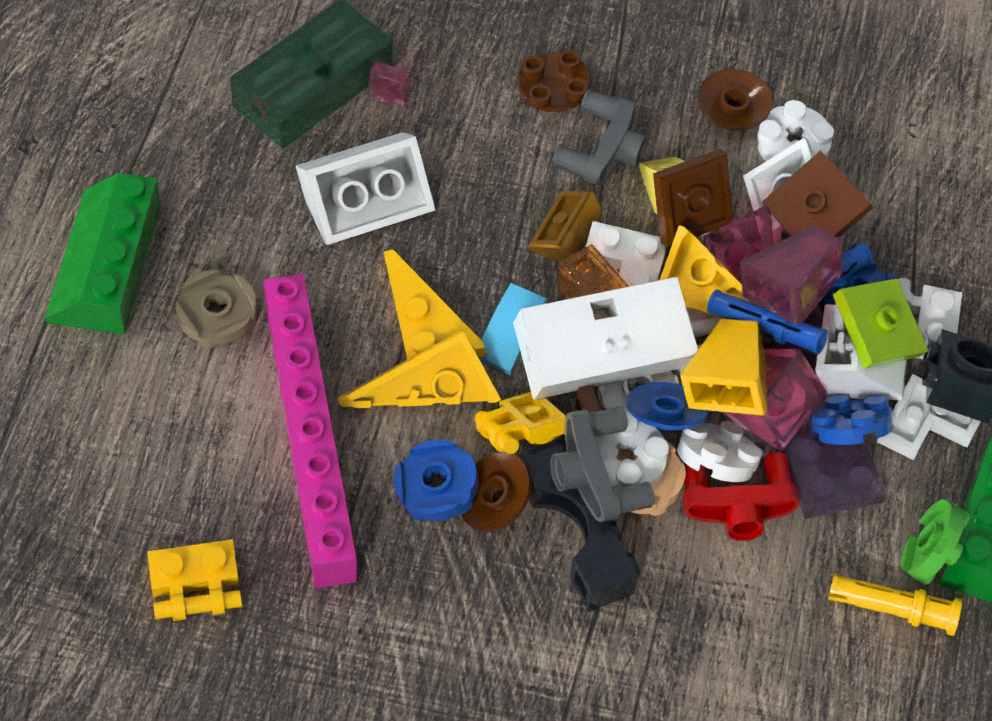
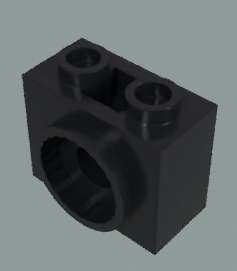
[922,329,992,424]

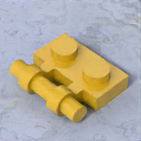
[474,392,566,454]
[147,539,242,621]

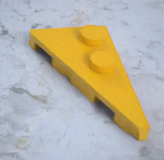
[660,226,766,319]
[384,249,487,359]
[338,330,501,409]

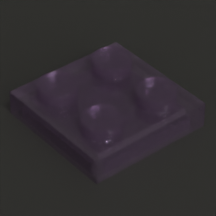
[779,433,886,519]

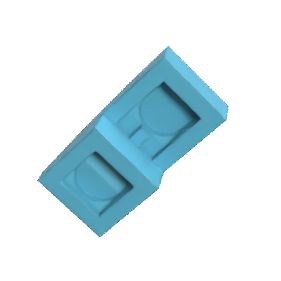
[479,283,547,375]

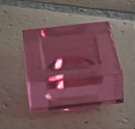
[370,61,410,107]

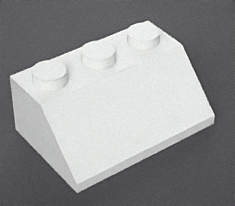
[296,132,435,245]

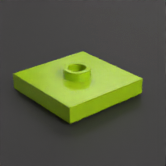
[833,279,928,369]

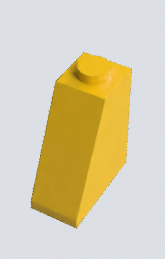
[680,319,767,415]

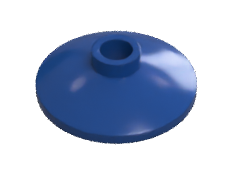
[626,382,709,431]

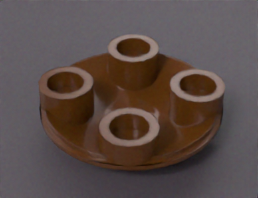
[518,50,592,112]

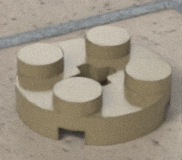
[176,270,257,349]

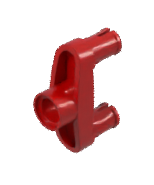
[682,452,800,541]

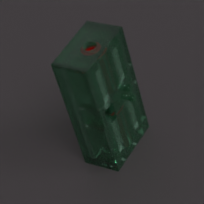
[230,0,393,149]

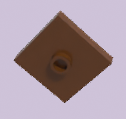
[653,149,734,248]
[761,150,873,260]

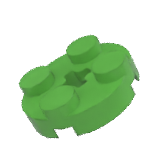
[901,499,970,585]

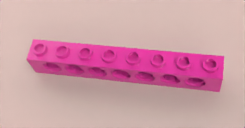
[263,274,357,588]

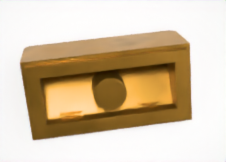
[528,191,602,266]

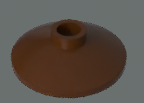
[698,69,773,131]
[461,452,532,532]

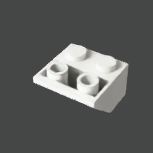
[815,304,907,400]

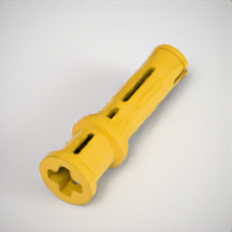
[828,573,962,636]

